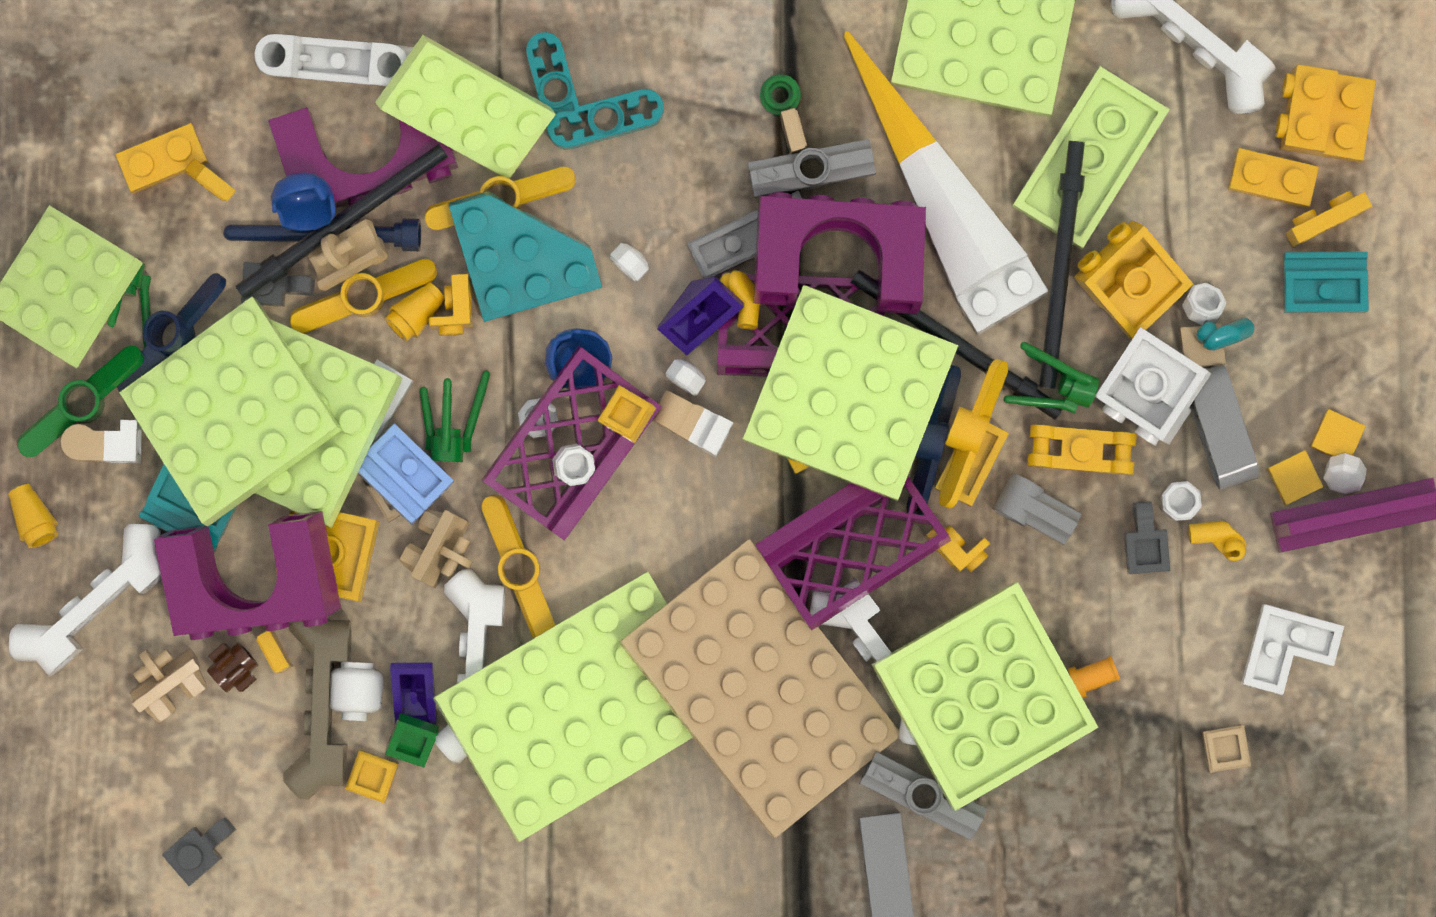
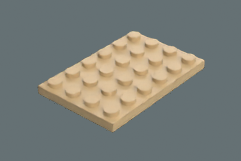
[619,539,899,838]

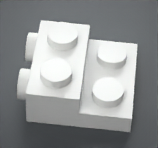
[1095,327,1211,446]

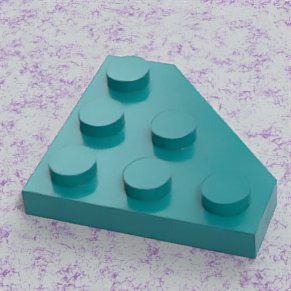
[449,191,602,322]

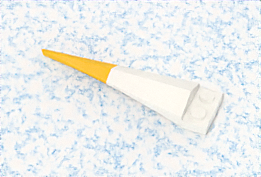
[844,31,1048,336]

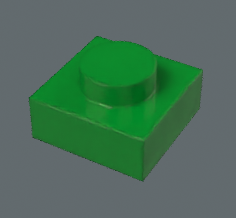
[385,713,439,768]

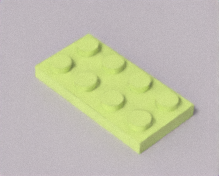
[376,35,556,179]
[1012,66,1170,250]

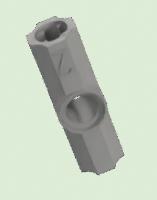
[748,139,876,198]
[859,751,987,841]

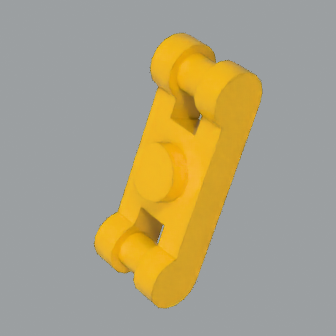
[1027,425,1137,475]

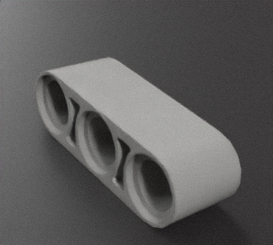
[1190,364,1260,490]

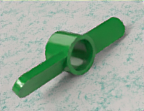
[17,345,144,457]

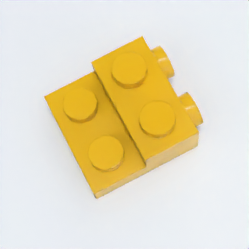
[1275,64,1376,163]
[1074,221,1194,339]
[276,511,380,602]

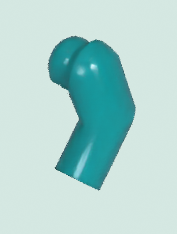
[1196,318,1254,351]

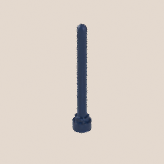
[223,218,421,252]

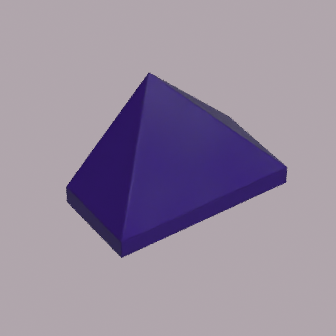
[657,277,744,355]
[390,662,437,725]

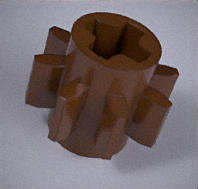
[207,642,259,693]

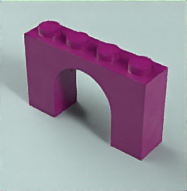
[268,107,459,208]
[753,192,926,314]
[154,511,341,640]

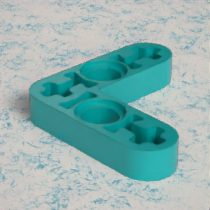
[526,32,664,150]

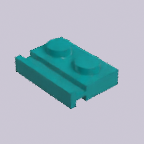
[1283,252,1369,313]
[138,464,238,552]

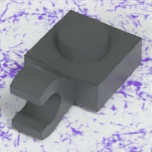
[241,262,315,307]
[1124,501,1171,574]
[162,817,237,886]

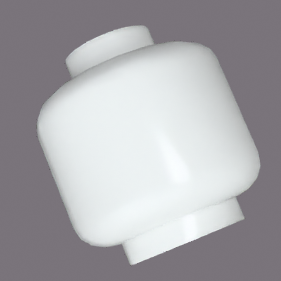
[329,662,383,721]

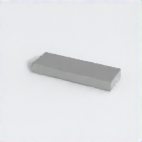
[687,191,802,279]
[859,812,914,917]

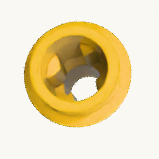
[384,282,445,342]
[8,484,58,548]

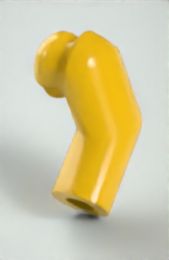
[720,270,760,330]
[1188,521,1247,562]

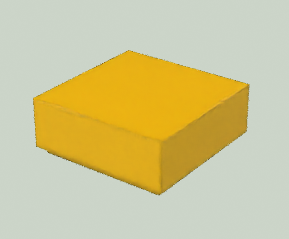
[185,159,236,202]
[597,385,656,443]
[1310,409,1366,457]
[1267,450,1323,506]
[256,631,293,673]
[345,750,399,803]

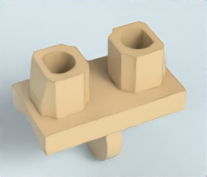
[308,219,388,291]
[399,509,473,588]
[130,648,207,723]

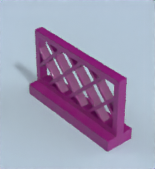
[717,273,884,377]
[481,346,662,541]
[755,476,951,631]
[1270,478,1436,553]

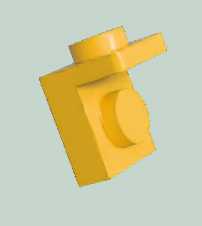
[429,274,473,336]
[924,525,990,573]

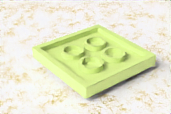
[0,205,143,368]

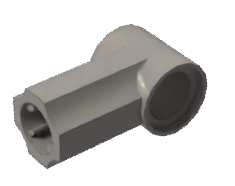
[992,473,1082,545]

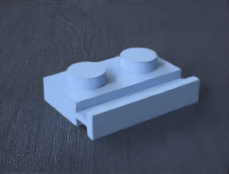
[358,423,454,525]

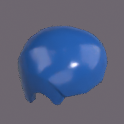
[271,172,336,231]
[545,328,613,389]

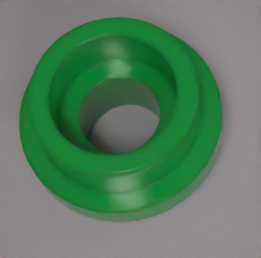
[760,74,801,116]

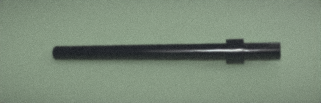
[1039,141,1085,389]
[235,144,448,299]
[850,269,1063,420]

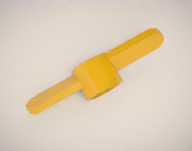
[424,167,576,230]
[289,259,437,333]
[939,359,1008,509]
[482,495,556,639]

